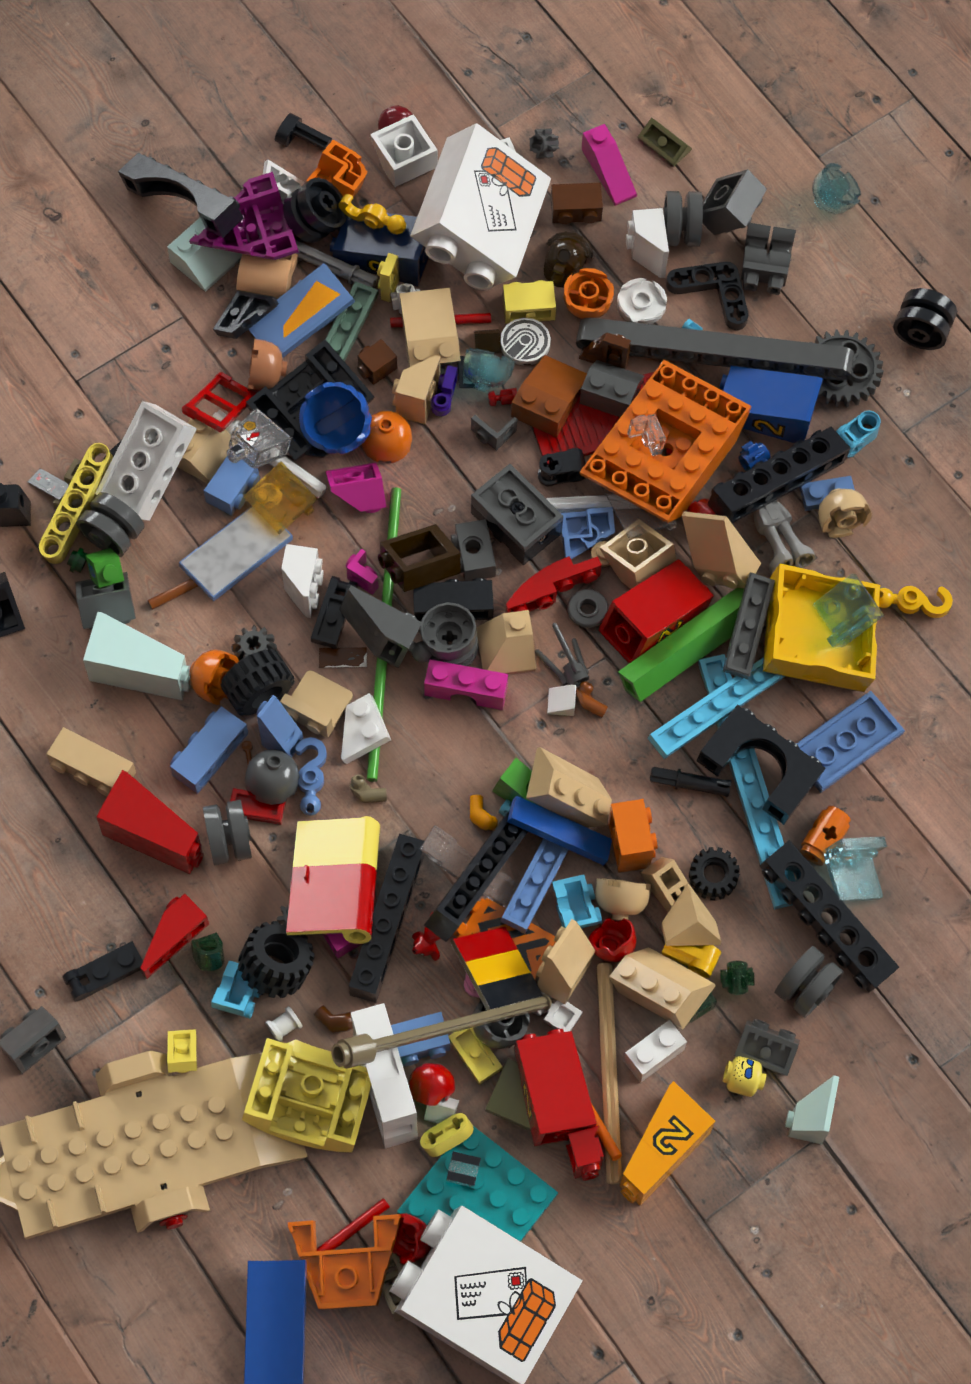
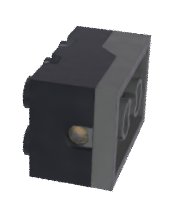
[471,464,563,566]

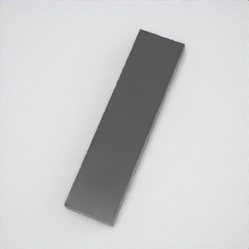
[723,572,775,679]

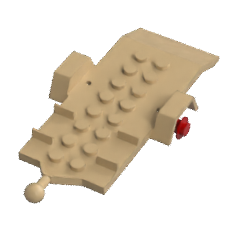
[0,1051,308,1240]

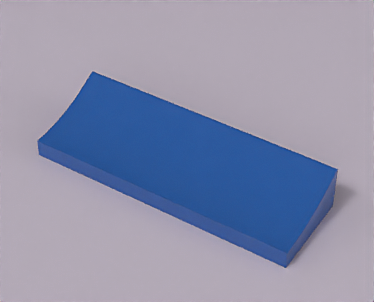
[244,1260,307,1384]

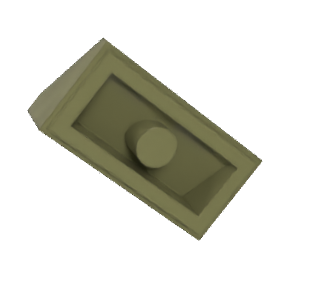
[637,117,692,166]

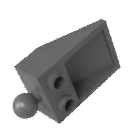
[339,585,432,668]

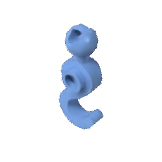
[295,737,327,816]

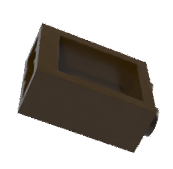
[378,524,461,592]

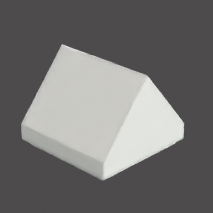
[424,1098,459,1124]

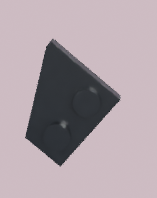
[213,290,279,339]

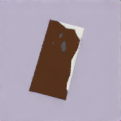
[319,647,367,668]

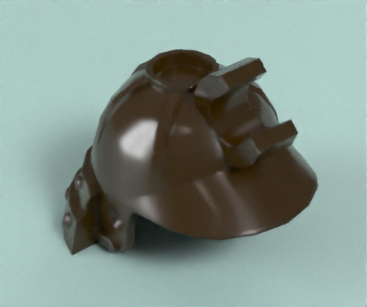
[543,231,594,288]

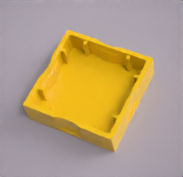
[763,564,880,692]

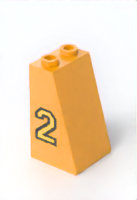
[620,1081,715,1206]

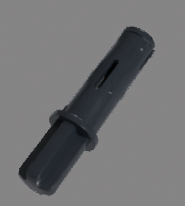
[650,767,731,797]

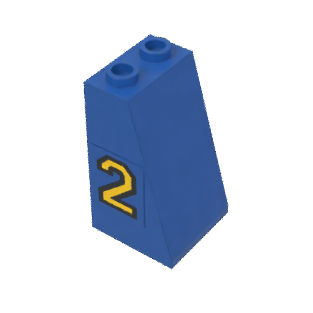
[719,366,823,443]

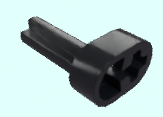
[275,113,332,150]

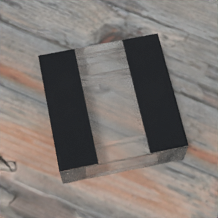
[446,1151,481,1188]

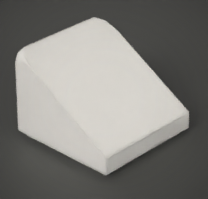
[547,685,576,716]

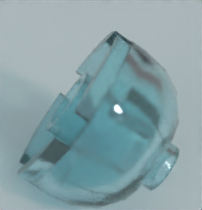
[812,163,861,214]
[463,348,515,392]

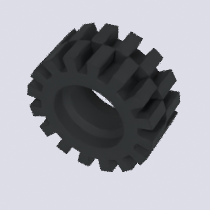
[689,847,740,901]

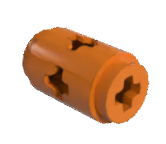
[800,806,851,866]

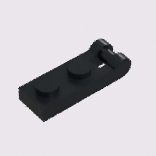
[311,576,358,649]
[62,941,143,1002]

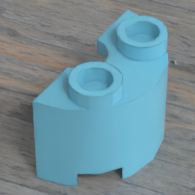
[552,874,602,928]
[211,961,261,1019]

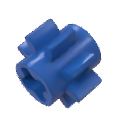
[738,441,771,471]

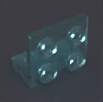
[813,574,884,647]
[823,836,887,902]

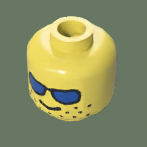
[723,1056,766,1097]

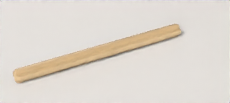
[597,963,622,1184]

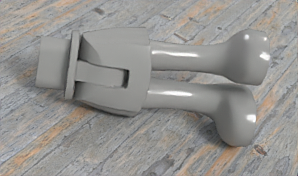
[753,500,816,574]

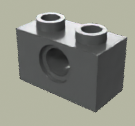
[451,519,496,581]

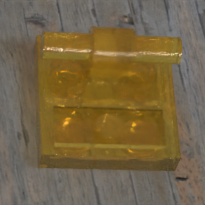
[243,461,317,535]

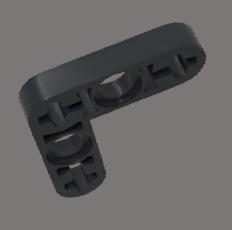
[666,262,748,330]

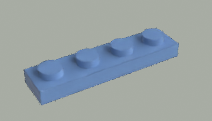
[500,838,569,934]

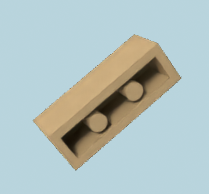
[47,727,136,797]

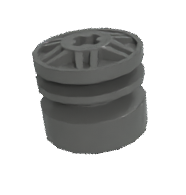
[420,602,479,666]

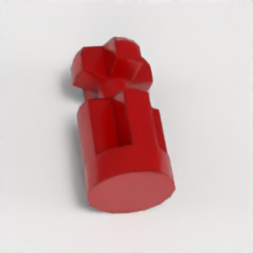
[488,388,517,406]

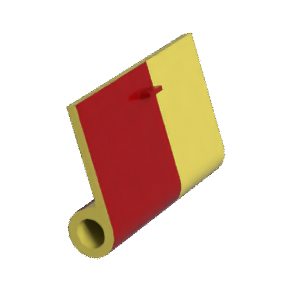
[286,816,380,944]

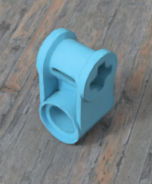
[836,411,881,458]

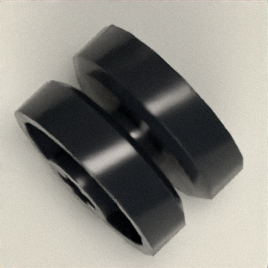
[283,177,347,243]
[893,288,958,350]

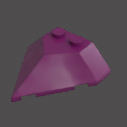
[189,172,299,260]

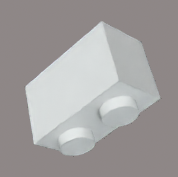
[623,1020,687,1083]

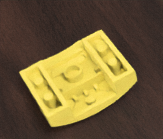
[242,1038,371,1152]

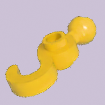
[339,194,406,235]
[879,586,953,618]

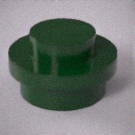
[67,547,88,573]

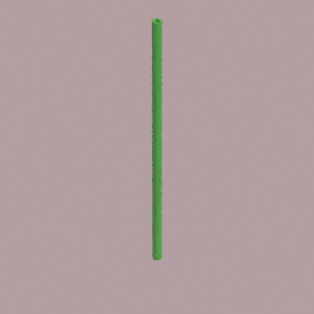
[367,487,401,782]

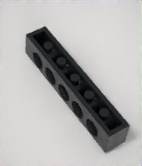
[708,426,851,524]
[424,810,528,942]
[349,833,426,1003]
[760,840,899,993]

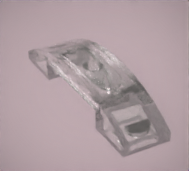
[420,825,520,908]

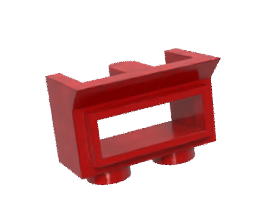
[566,1126,604,1181]

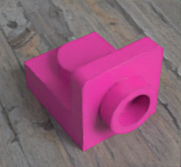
[346,549,379,595]

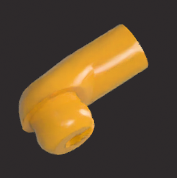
[470,795,498,831]

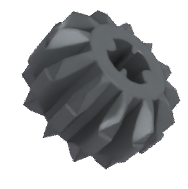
[231,625,277,661]

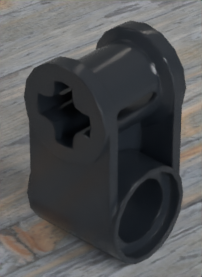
[538,448,586,486]

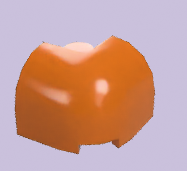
[306,140,367,198]

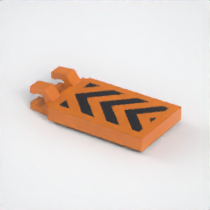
[453,898,556,980]

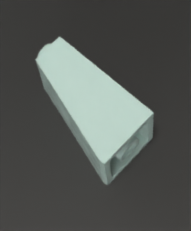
[83,612,191,700]

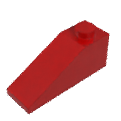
[140,894,209,979]

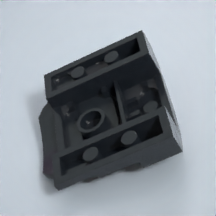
[246,340,375,461]

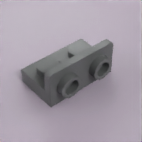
[734,1019,800,1076]

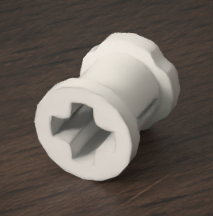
[265,1006,303,1042]

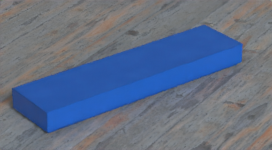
[507,796,612,865]

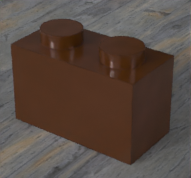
[551,183,603,224]

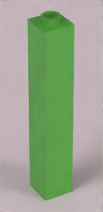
[618,587,744,702]

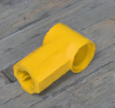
[661,944,721,978]

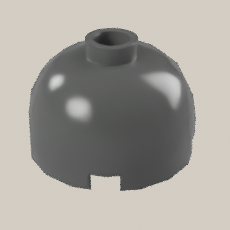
[244,749,299,805]
[473,1000,530,1049]

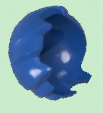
[299,382,372,454]

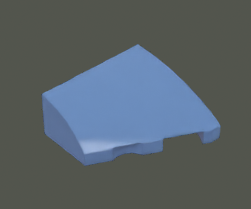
[561,507,615,559]

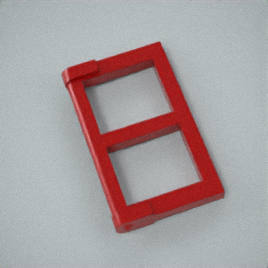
[182,372,256,433]

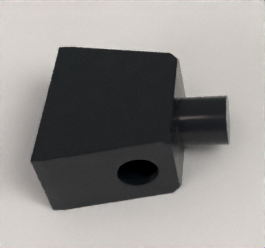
[0,483,31,527]

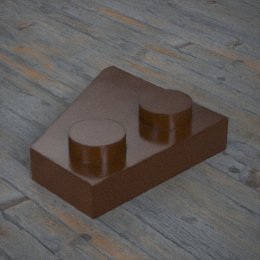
[579,333,631,369]

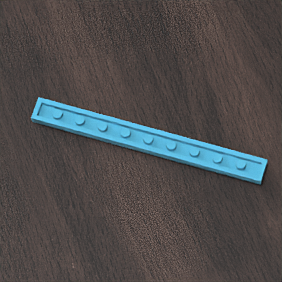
[698,654,796,910]

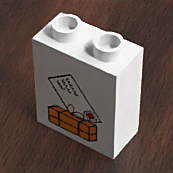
[410,123,551,290]
[390,1206,583,1384]

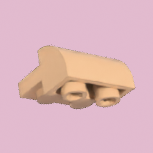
[236,253,298,299]

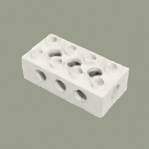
[95,401,197,521]

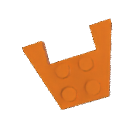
[288,1214,401,1310]

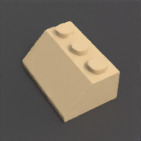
[526,747,612,828]
[609,947,715,1029]

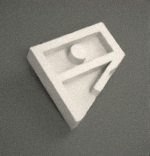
[341,693,391,764]

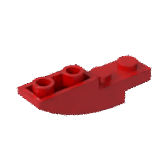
[505,556,602,613]

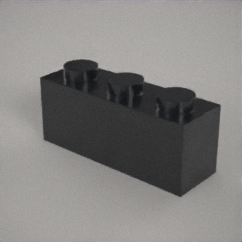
[413,578,494,622]

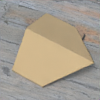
[661,883,721,946]

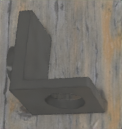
[471,415,518,451]

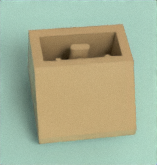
[536,919,595,1004]

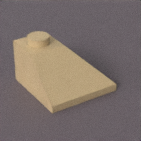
[476,610,536,675]

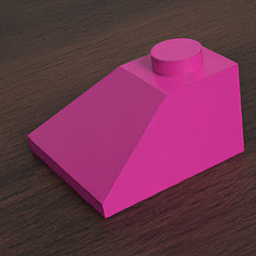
[326,462,386,513]

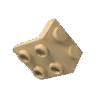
[280,671,353,738]

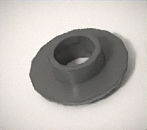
[567,589,609,628]

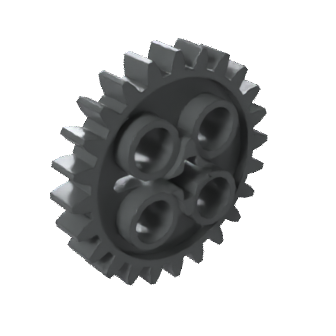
[809,329,884,407]

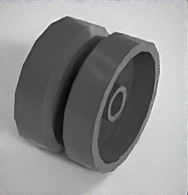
[663,191,703,247]
[76,492,145,557]
[203,799,252,866]
[774,946,844,1018]

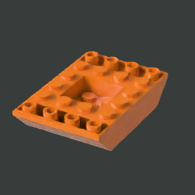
[580,360,751,523]

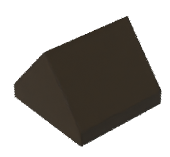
[474,329,501,355]

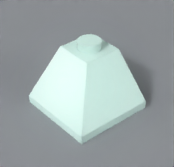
[785,1076,839,1145]

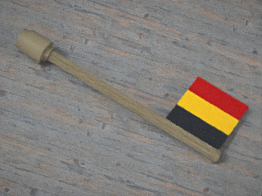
[331,927,552,1069]

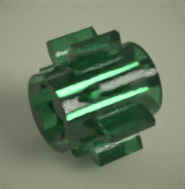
[720,961,755,995]

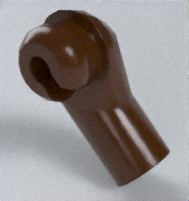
[314,1005,353,1033]

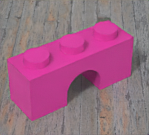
[424,659,508,710]

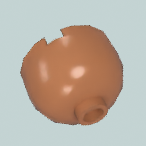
[247,339,287,391]

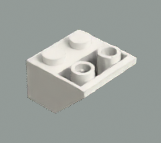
[282,544,324,618]

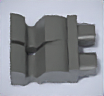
[741,223,796,295]

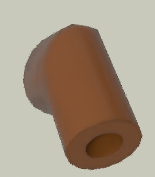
[576,681,608,718]

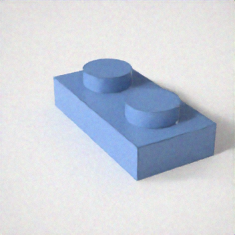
[800,476,855,511]

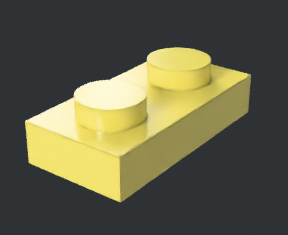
[377,253,399,302]
[448,1028,503,1085]
[167,1029,197,1073]

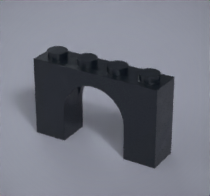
[696,704,826,825]

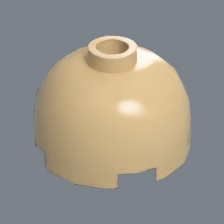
[818,488,872,538]
[595,878,651,920]

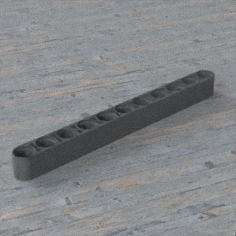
[576,318,854,380]

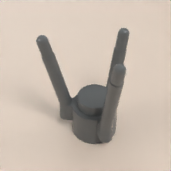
[535,623,589,687]

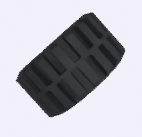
[220,649,295,716]
[238,921,315,998]

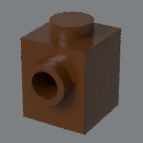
[357,339,398,385]

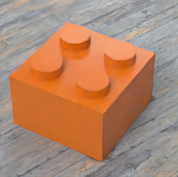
[608,799,658,873]

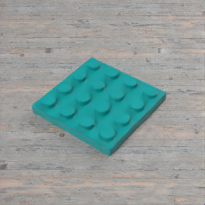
[397,1126,558,1242]

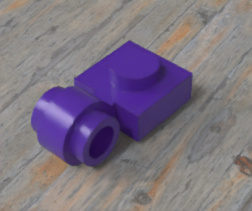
[431,366,458,417]

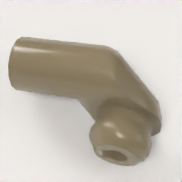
[350,775,387,802]

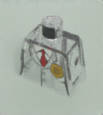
[227,408,292,468]

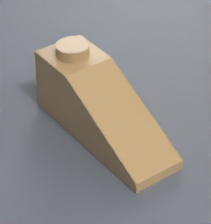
[640,857,688,912]

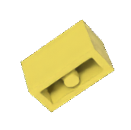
[503,280,556,324]

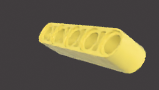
[39,443,113,564]

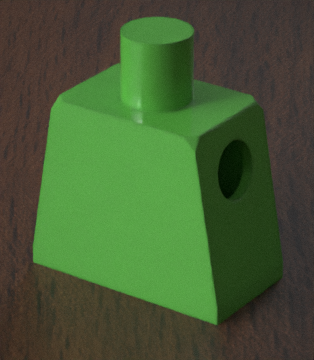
[492,758,546,809]

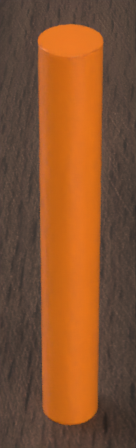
[591,1103,622,1161]

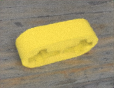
[420,1113,474,1157]

